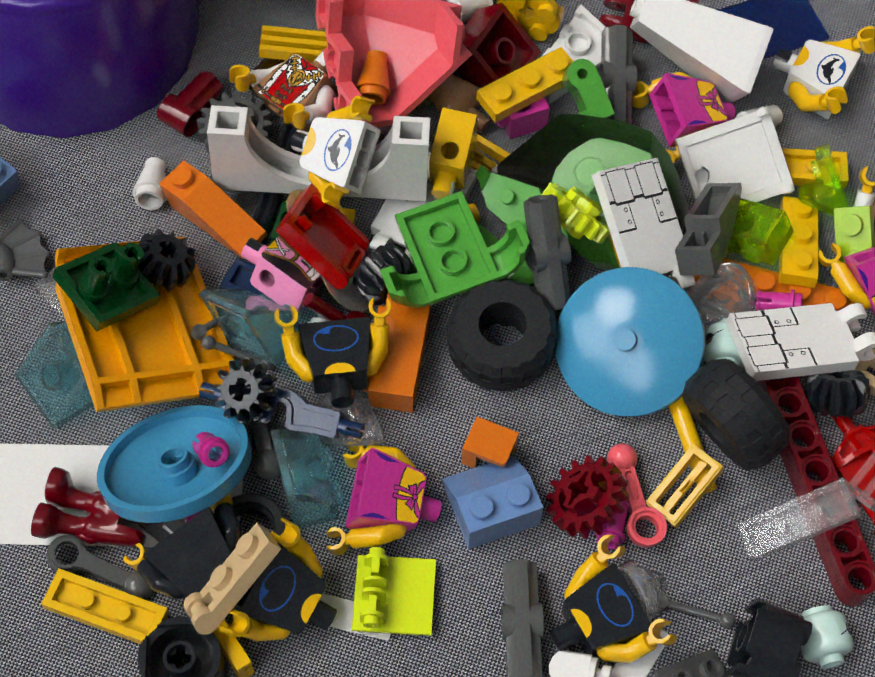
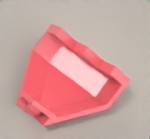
[315,0,472,127]

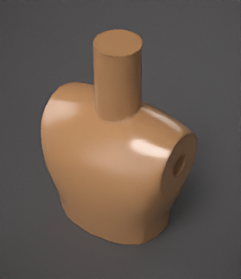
[429,74,491,131]

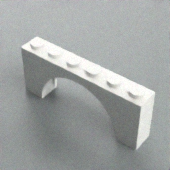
[207,105,430,201]

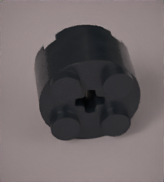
[727,598,813,677]
[138,616,226,677]

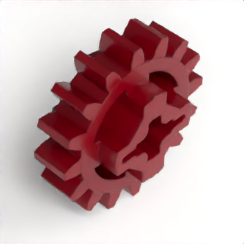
[546,455,629,539]

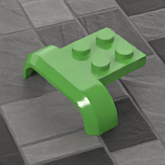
[380,191,530,308]

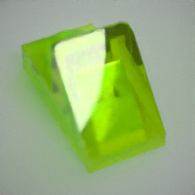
[798,143,850,216]

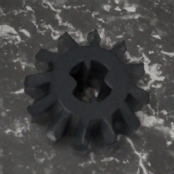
[138,228,196,293]
[352,243,414,306]
[212,357,280,424]
[804,370,871,419]

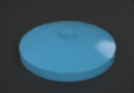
[555,267,706,417]
[97,405,252,523]

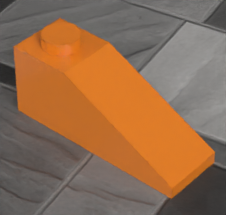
[159,160,268,259]

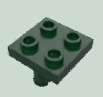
[52,242,160,332]

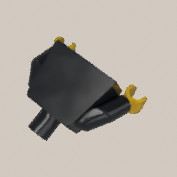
[123,494,242,600]

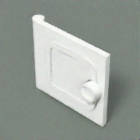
[675,107,795,209]

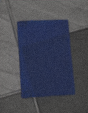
[715,0,830,59]

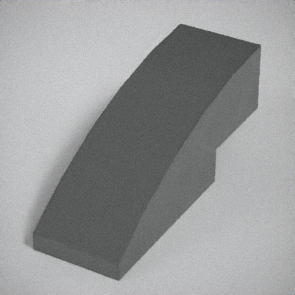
[675,183,742,276]

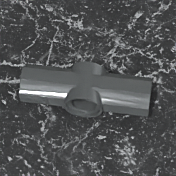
[597,25,637,125]
[523,195,571,310]
[501,559,544,677]

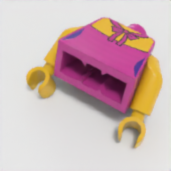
[632,72,735,166]
[818,243,875,314]
[326,439,442,555]

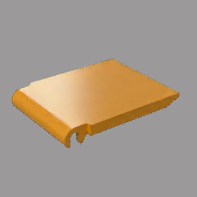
[55,237,234,413]

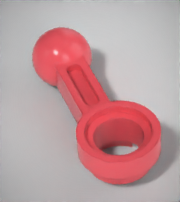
[607,443,667,548]

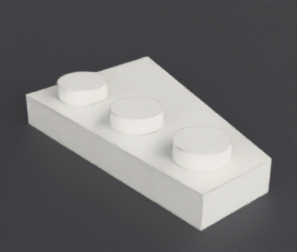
[542,5,605,104]

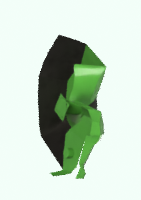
[475,114,688,286]

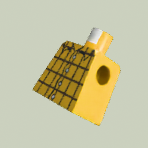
[429,108,477,199]

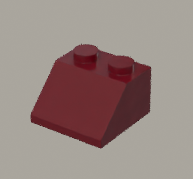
[456,3,541,88]

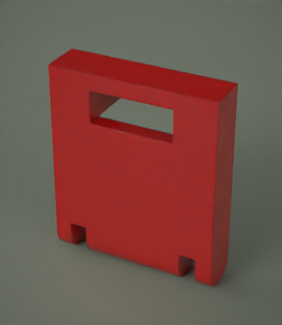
[276,183,370,289]

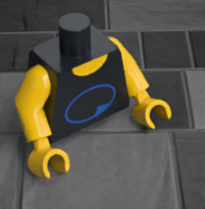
[274,297,392,408]
[220,518,337,641]
[550,535,677,663]

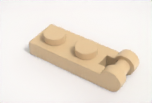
[184,522,281,635]

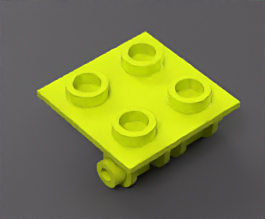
[352,547,436,636]

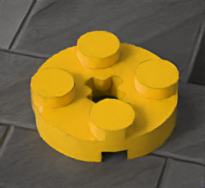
[497,0,564,41]

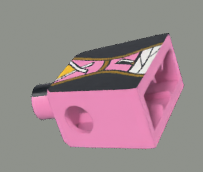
[241,235,324,314]

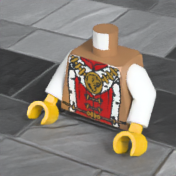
[229,51,338,132]

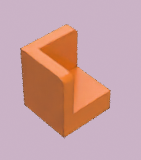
[461,416,519,468]

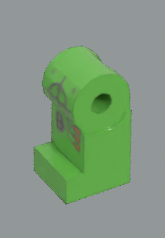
[562,59,615,126]

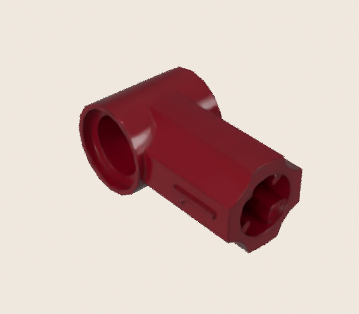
[157,70,224,137]

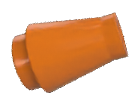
[356,50,390,105]

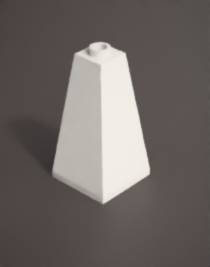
[629,0,774,103]

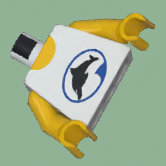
[772,26,875,120]
[291,95,381,210]

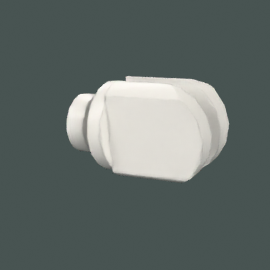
[549,650,612,677]

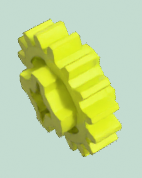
[541,182,610,244]

